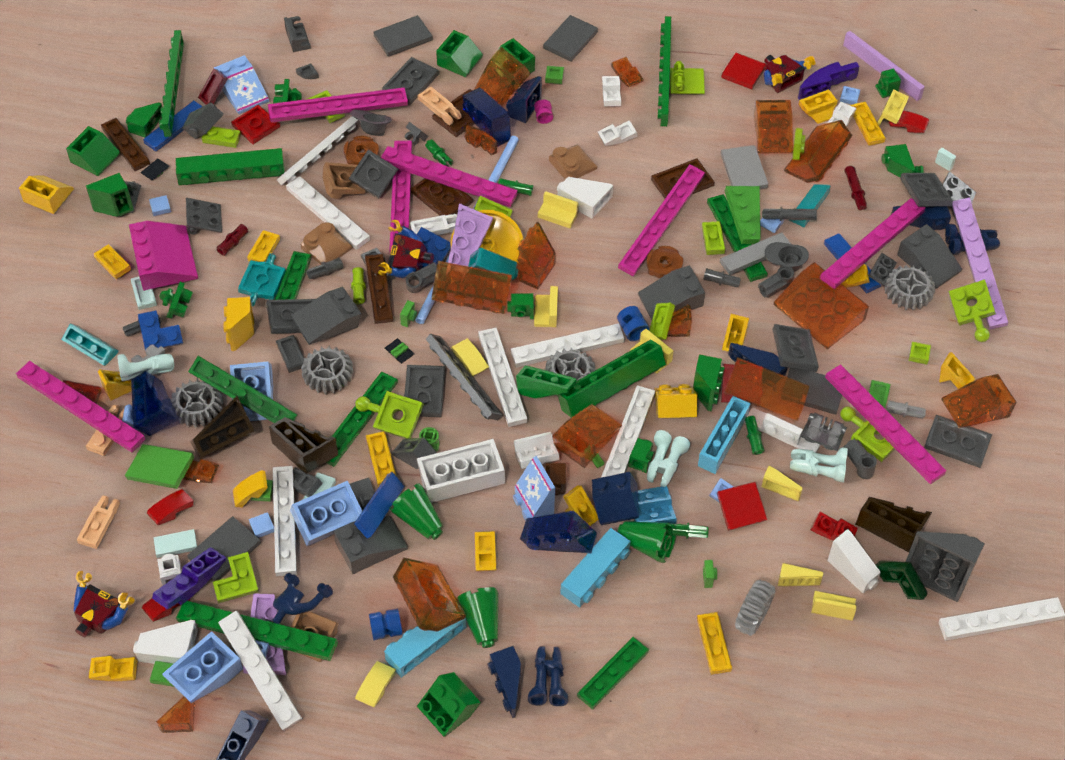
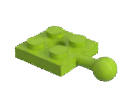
[949,279,996,342]
[355,391,424,439]
[840,406,895,462]

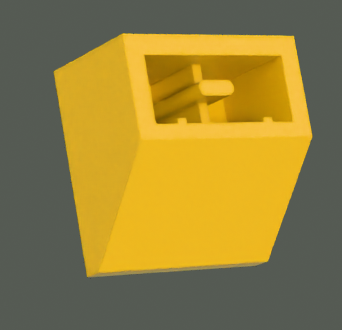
[19,175,74,214]
[223,297,254,351]
[654,384,697,418]

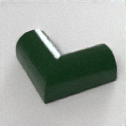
[876,561,928,600]

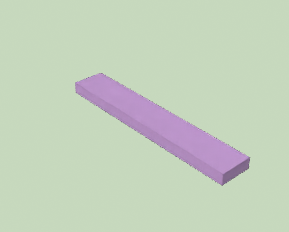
[843,31,925,101]

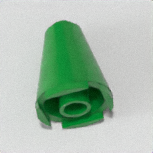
[389,483,444,540]
[617,521,676,563]
[457,587,499,648]

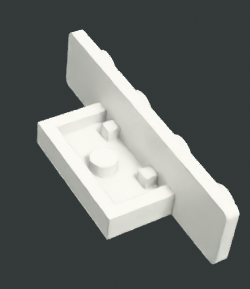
[745,408,820,452]

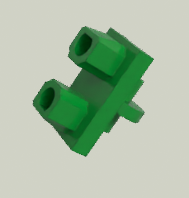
[273,79,302,104]
[159,281,193,319]

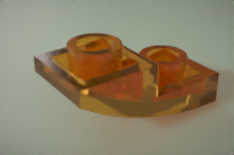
[611,57,644,87]
[464,125,497,156]
[183,459,219,483]

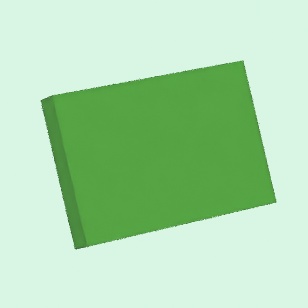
[125,444,195,489]

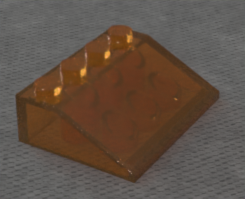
[773,262,869,350]

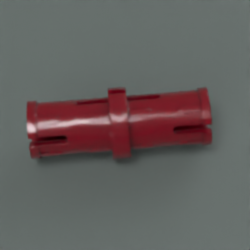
[216,224,249,256]

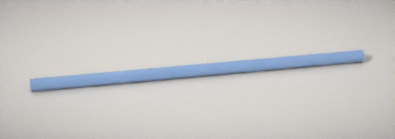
[415,136,519,324]

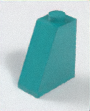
[467,247,518,283]

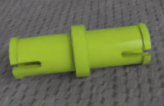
[351,267,366,305]

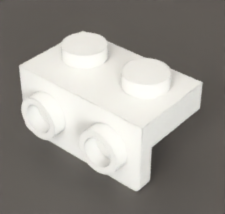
[514,432,560,469]

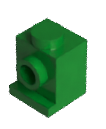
[875,68,901,98]
[507,293,534,319]
[628,438,654,473]

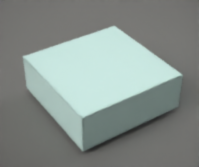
[935,148,956,171]

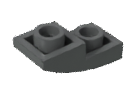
[868,253,897,286]

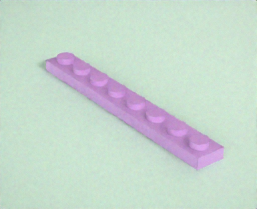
[952,197,1008,330]

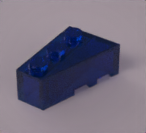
[462,87,511,148]
[131,371,179,436]
[520,511,597,554]

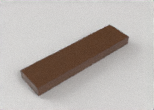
[101,118,150,172]
[365,254,393,324]

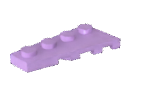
[446,203,493,283]
[243,594,286,675]

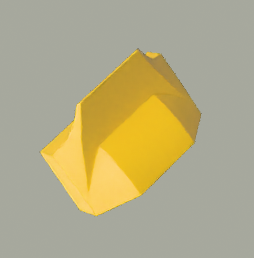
[798,89,838,124]

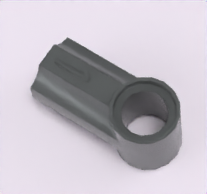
[406,262,442,293]
[758,266,794,298]
[844,439,877,479]

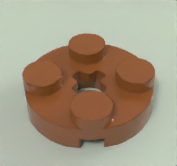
[344,136,379,165]
[646,246,683,278]

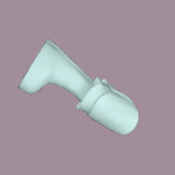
[117,354,174,381]
[647,430,690,487]
[790,447,848,483]

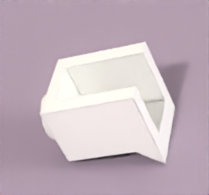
[157,554,182,585]

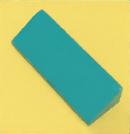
[789,184,831,227]
[61,323,119,366]

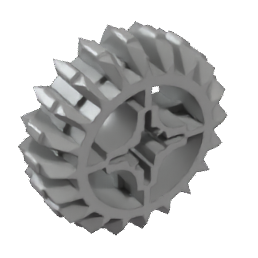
[885,264,935,311]
[301,346,353,395]
[545,347,595,380]
[170,378,223,428]
[735,579,775,636]

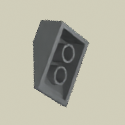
[897,224,962,289]
[638,265,705,320]
[291,286,361,345]
[334,516,408,574]

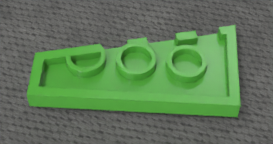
[724,186,760,244]

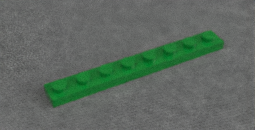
[657,16,672,127]
[159,30,184,137]
[176,601,338,661]

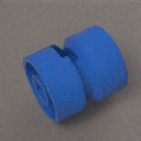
[617,306,650,341]
[369,608,403,641]

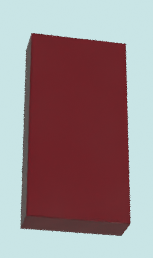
[198,68,228,104]

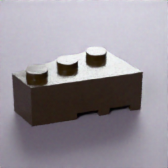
[190,396,255,459]
[269,417,338,474]
[855,497,932,552]

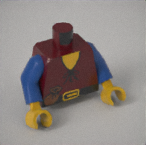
[764,55,816,94]
[378,220,434,278]
[74,571,135,638]

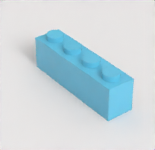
[698,396,751,474]
[560,528,631,608]
[384,602,467,678]

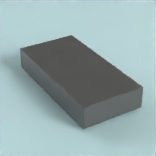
[276,335,304,373]

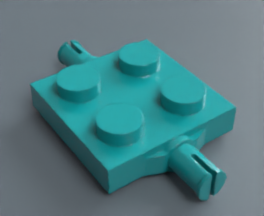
[238,253,286,307]

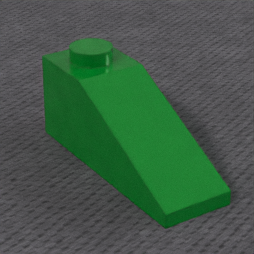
[516,365,577,399]

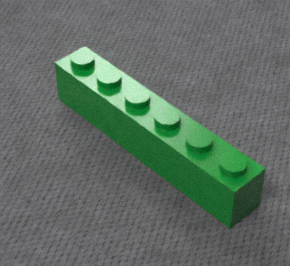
[176,148,285,185]
[557,339,666,418]

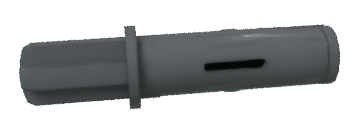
[762,207,817,221]

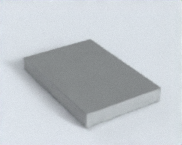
[721,145,768,189]

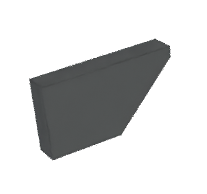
[293,467,322,497]

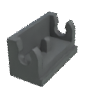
[284,16,311,52]

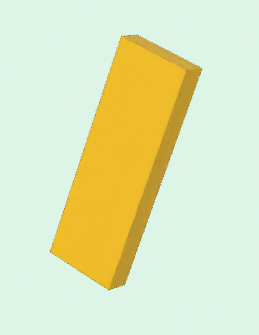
[850,102,886,146]
[366,431,396,487]
[697,612,732,675]

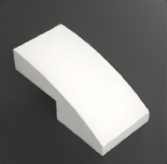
[602,76,621,106]
[824,102,856,138]
[598,121,638,146]

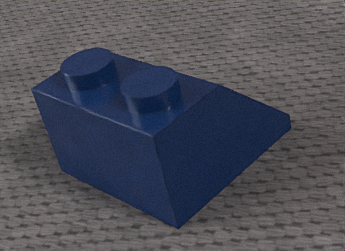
[506,76,542,123]
[592,472,639,526]

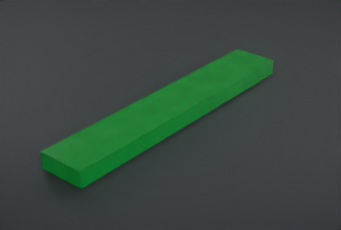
[707,194,768,282]
[188,355,298,423]
[326,371,398,467]

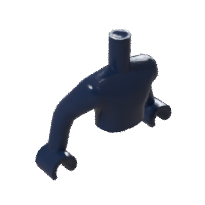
[272,573,333,624]

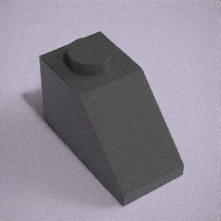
[183,102,224,139]
[391,437,437,469]

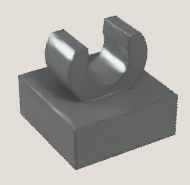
[404,122,428,145]

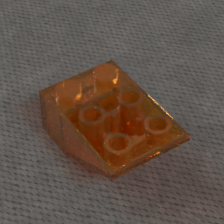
[473,47,531,112]
[754,100,793,153]
[517,222,556,290]
[941,374,1017,428]
[552,404,622,468]

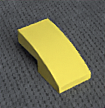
[451,338,489,377]
[355,661,396,707]

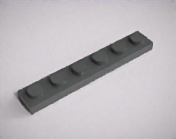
[426,334,503,421]

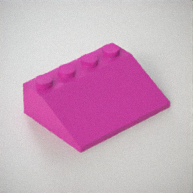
[129,221,198,291]

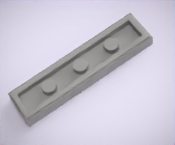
[720,232,791,275]

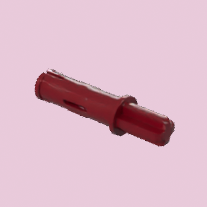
[844,166,867,211]

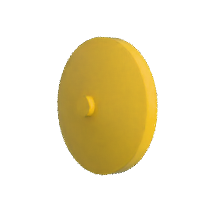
[450,210,524,281]

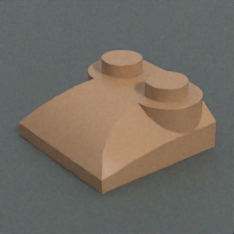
[549,144,597,179]
[322,162,366,199]
[300,222,352,265]
[291,611,339,662]

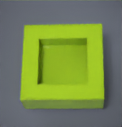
[908,342,931,365]

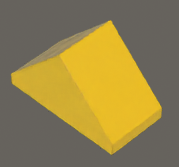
[722,313,749,352]
[98,369,137,401]

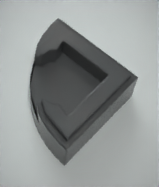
[296,63,319,79]

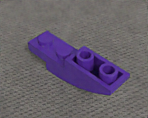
[798,62,860,100]
[152,547,226,609]

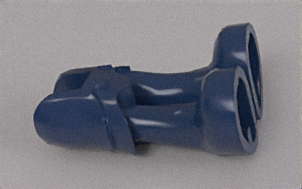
[945,224,1000,255]
[528,646,568,706]

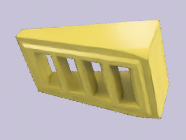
[761,466,803,501]
[778,563,823,586]

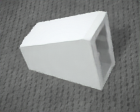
[557,177,613,219]
[827,529,881,593]
[133,620,198,664]

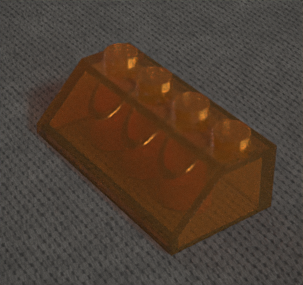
[784,120,853,183]
[431,261,512,314]
[723,357,810,422]
[393,558,466,632]

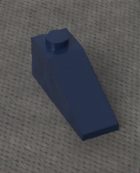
[891,206,951,230]

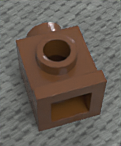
[546,463,566,495]

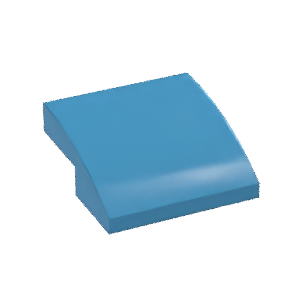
[634,486,677,524]

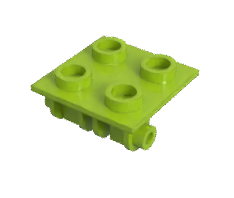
[670,61,705,94]

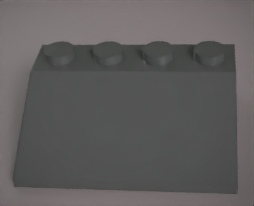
[906,531,985,602]

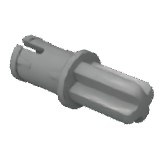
[886,400,926,419]

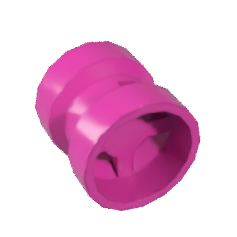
[534,99,553,124]

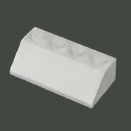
[417,439,505,503]

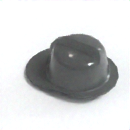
[350,110,392,136]
[765,242,809,272]

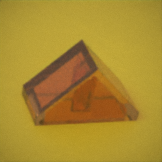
[667,304,692,337]
[156,696,195,733]

